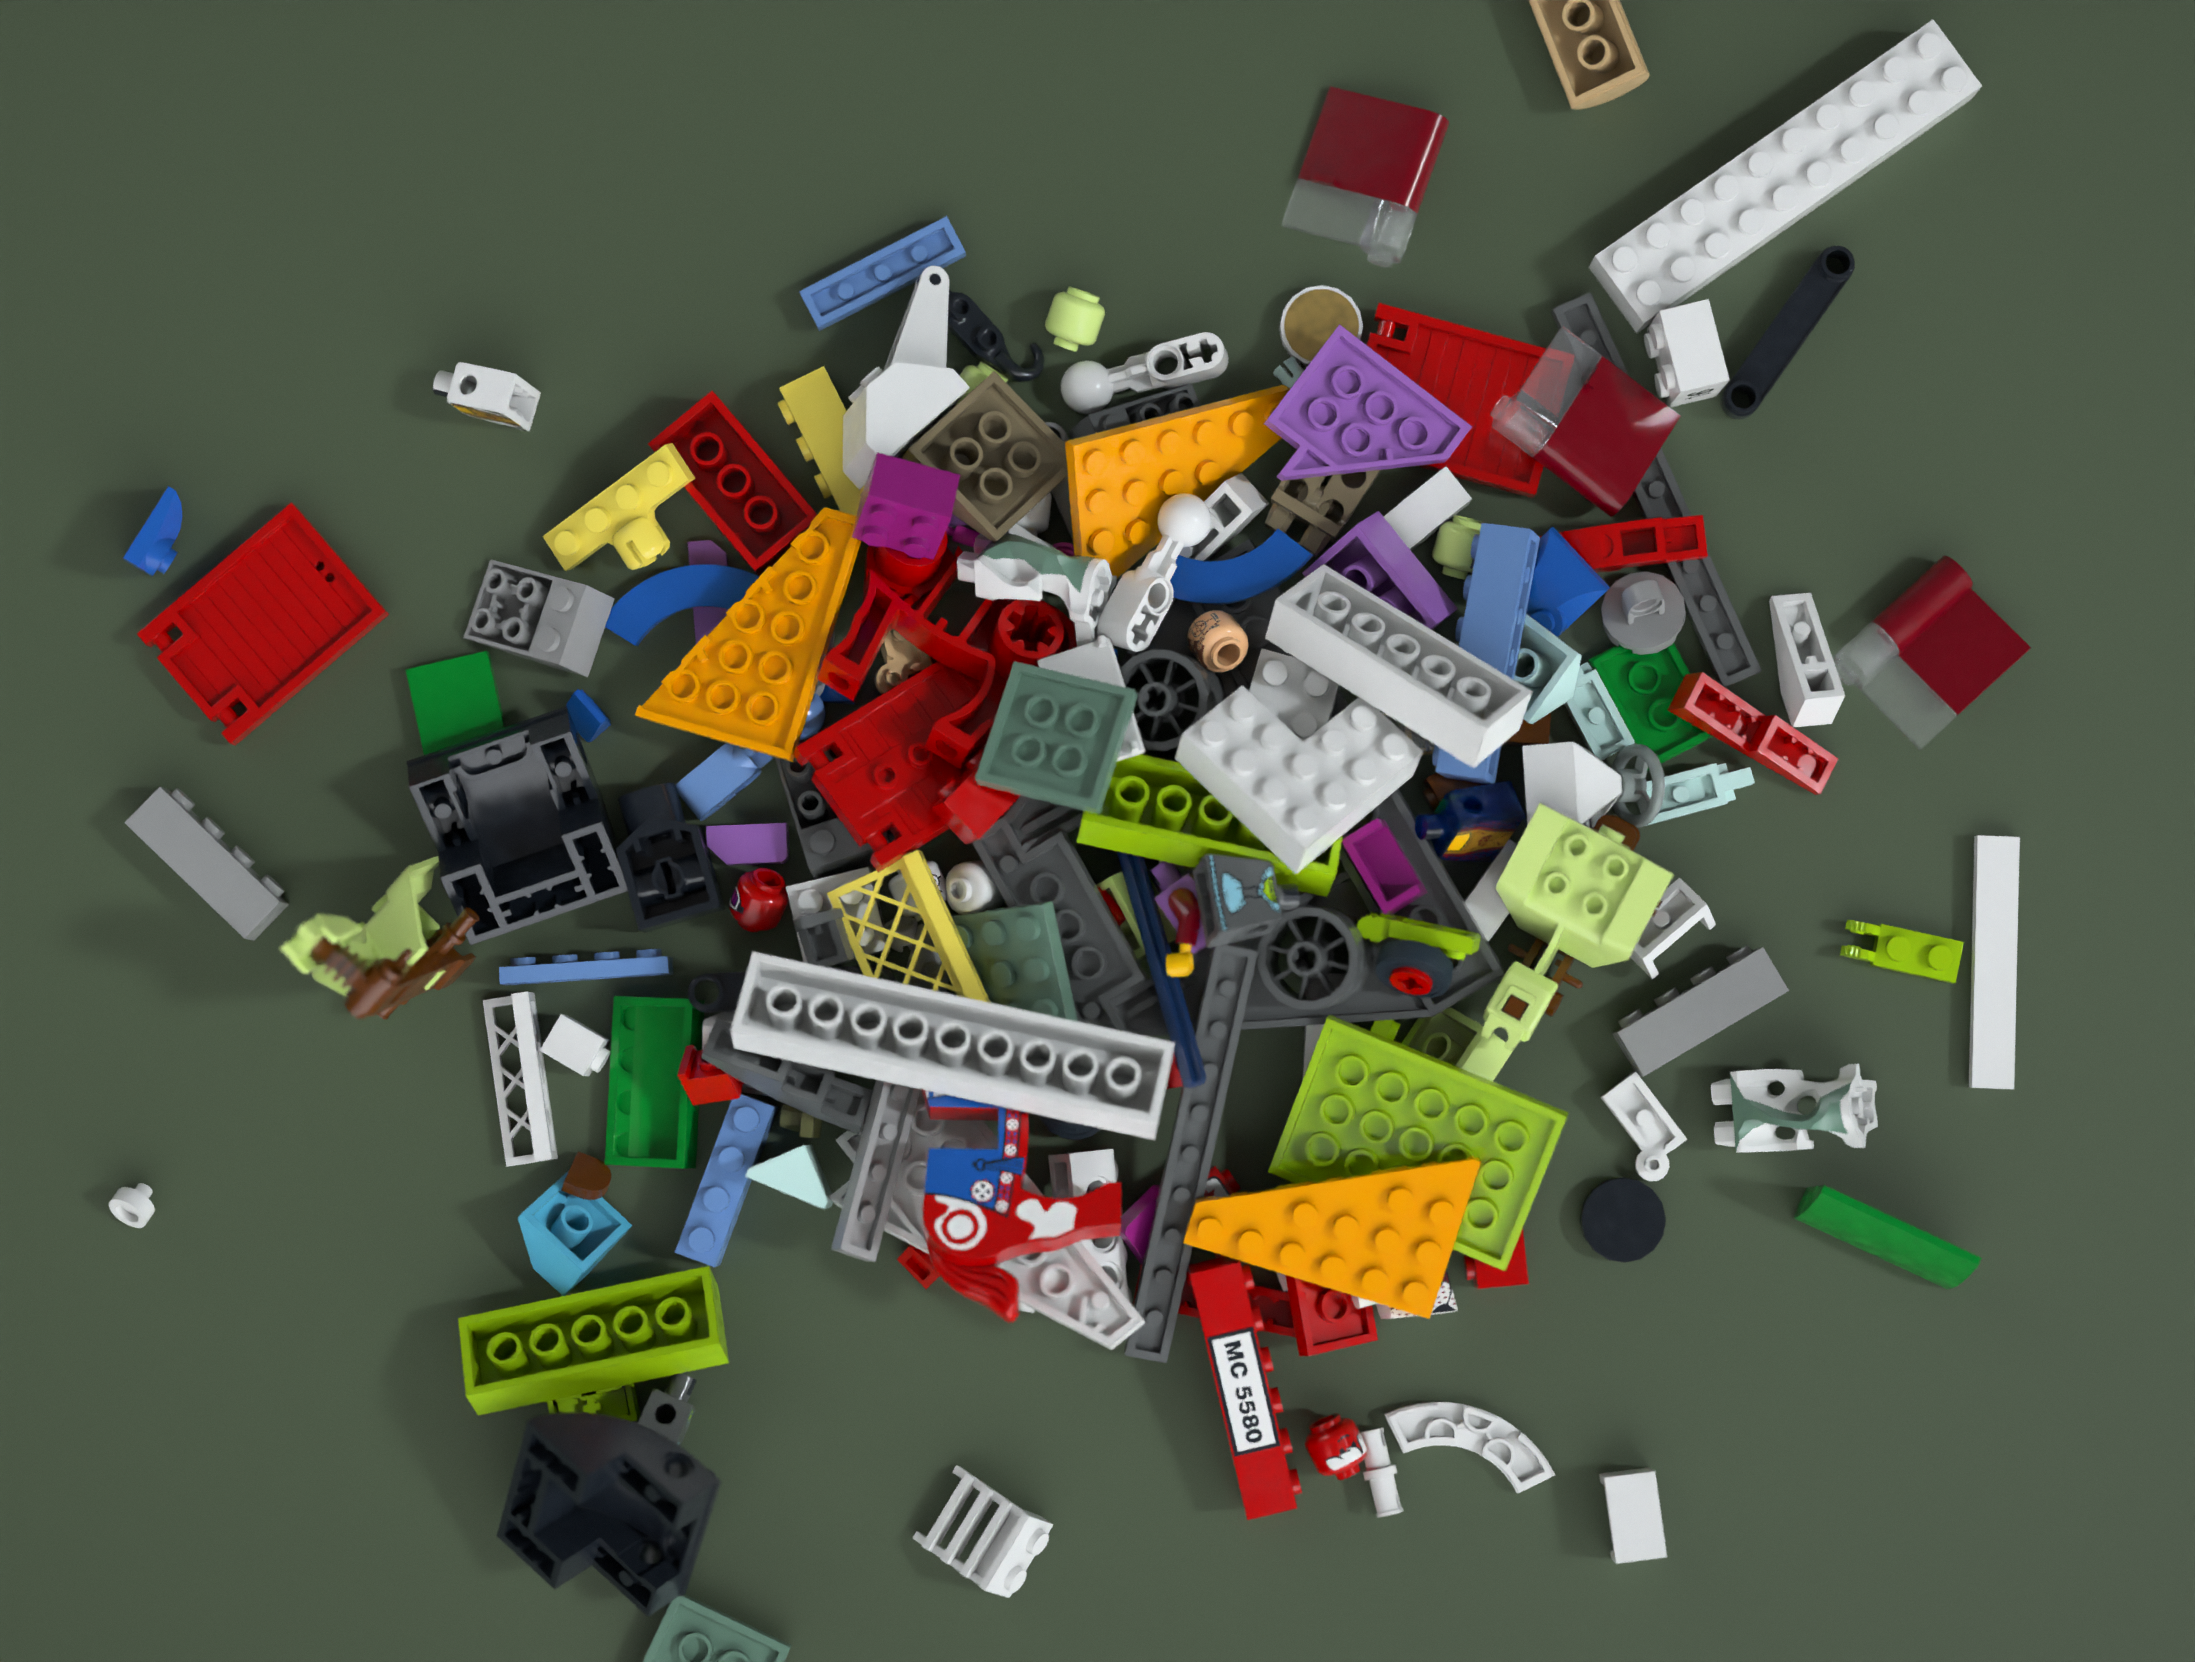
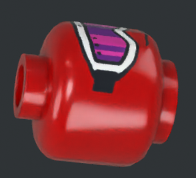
[729,868,789,932]

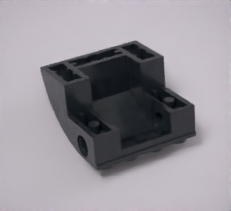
[407,706,627,945]
[496,1412,721,1617]

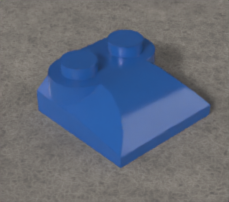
[123,486,182,577]
[1526,527,1610,637]

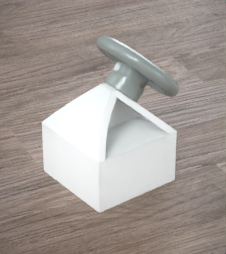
[1522,742,1665,828]

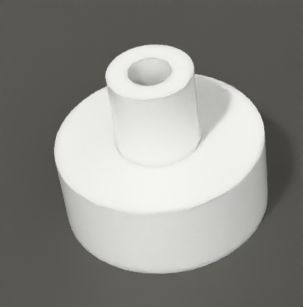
[109,1183,155,1228]

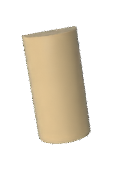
[1529,0,1650,110]

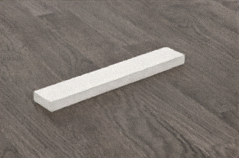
[1969,835,2020,1089]

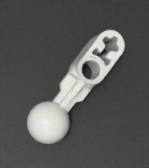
[1061,332,1228,414]
[1097,493,1211,652]

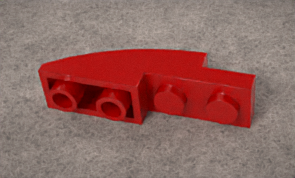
[1539,515,1708,573]

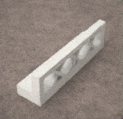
[483,991,558,1167]

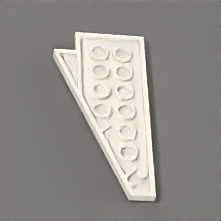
[829,1090,1145,1350]

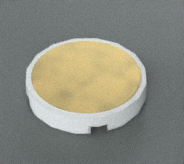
[1279,285,1363,366]

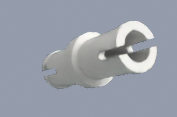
[1360,1427,1404,1518]

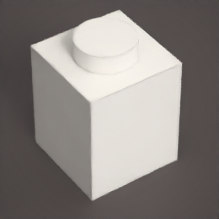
[540,1014,611,1076]

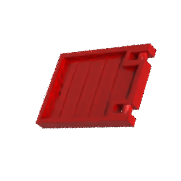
[1367,303,1574,498]
[137,502,389,746]
[793,661,986,873]

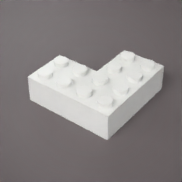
[1175,685,1423,874]

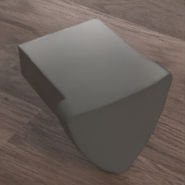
[793,908,855,967]

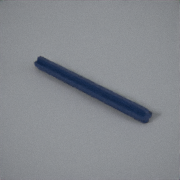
[1117,851,1207,1088]

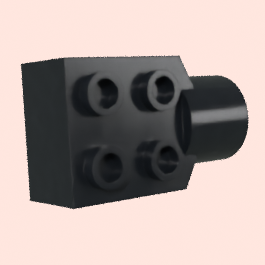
[616,783,726,933]

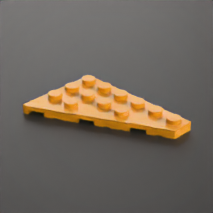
[1065,385,1290,578]
[635,507,862,762]
[1183,1156,1481,1319]

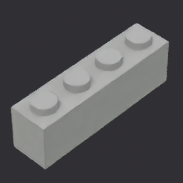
[125,786,289,941]
[1612,945,1789,1077]

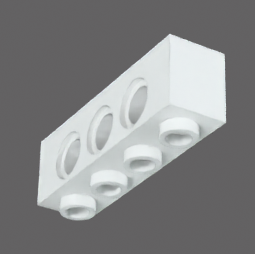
[1048,1149,1132,1303]

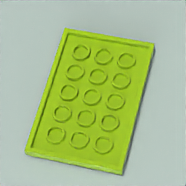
[1268,1015,1569,1271]

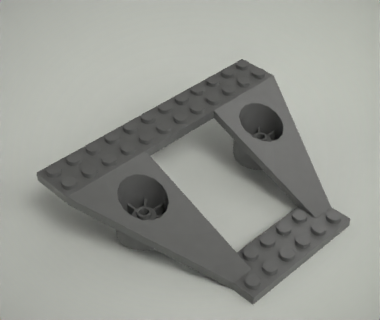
[972,539,1506,1036]

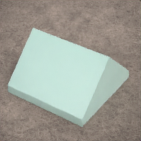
[1514,614,1582,724]
[745,1144,833,1209]

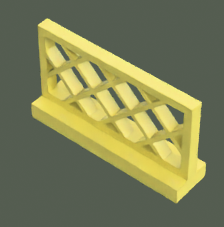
[827,850,991,1003]

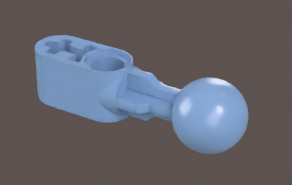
[676,693,826,821]

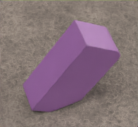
[706,823,790,866]

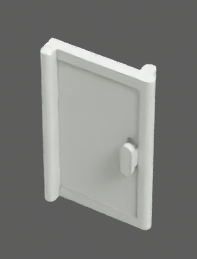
[1037,635,1145,761]

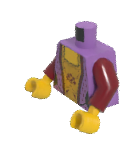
[1149,861,1206,977]

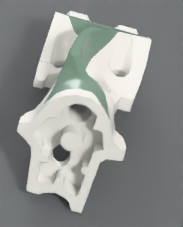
[957,524,1117,647]
[1711,1064,1878,1153]

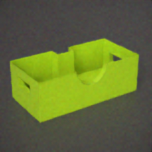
[547,1383,641,1421]

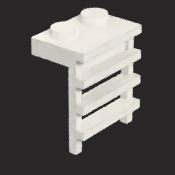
[913,1465,1053,1598]

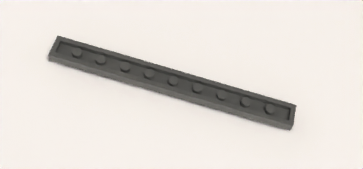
[1551,292,1762,688]
[1124,943,1258,1363]

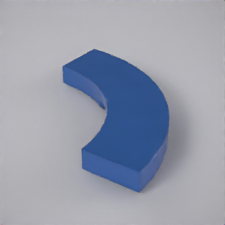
[1170,528,1313,605]
[605,564,759,646]

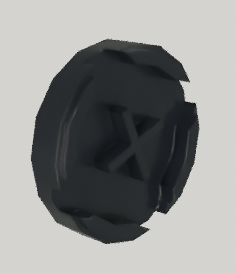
[1580,1178,1666,1263]

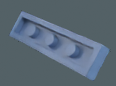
[799,216,966,331]
[499,949,674,986]

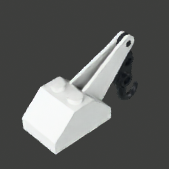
[843,266,1045,490]

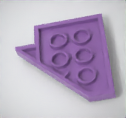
[1264,324,1472,481]

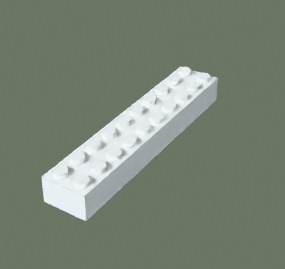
[1589,20,1982,333]
[731,952,1175,1140]

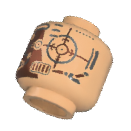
[1187,610,1249,673]

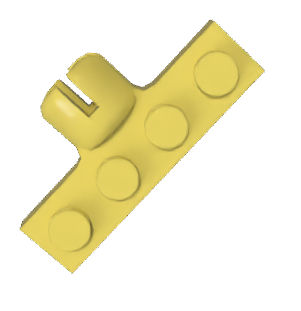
[542,443,695,571]

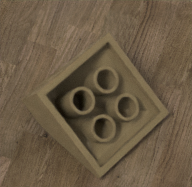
[902,371,1068,543]

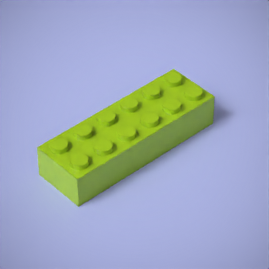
[1077,754,1343,897]
[458,1266,729,1415]

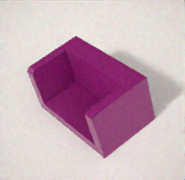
[1342,818,1428,914]

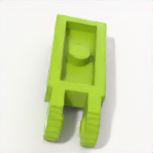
[1356,912,1481,959]
[1840,920,1964,984]

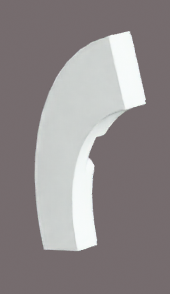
[1384,1402,1555,1494]

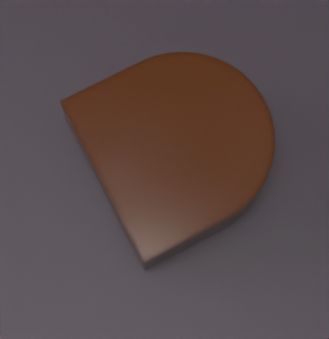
[561,1151,612,1200]

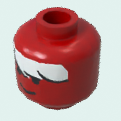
[1305,1413,1367,1480]

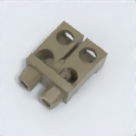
[1264,470,1380,557]

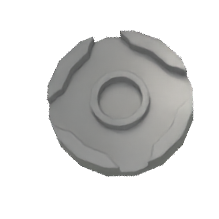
[1601,571,1686,655]

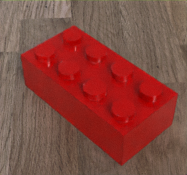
[648,390,818,577]

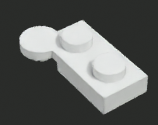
[1601,1071,1687,1181]

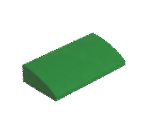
[605,996,705,1169]
[1793,1185,1982,1289]

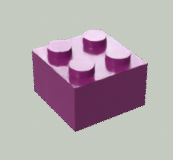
[852,452,960,560]

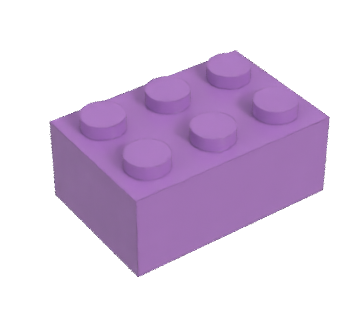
[1302,511,1458,630]

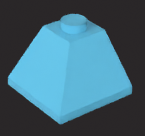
[518,1171,632,1296]

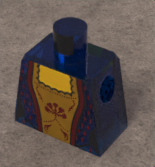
[1415,781,1525,862]

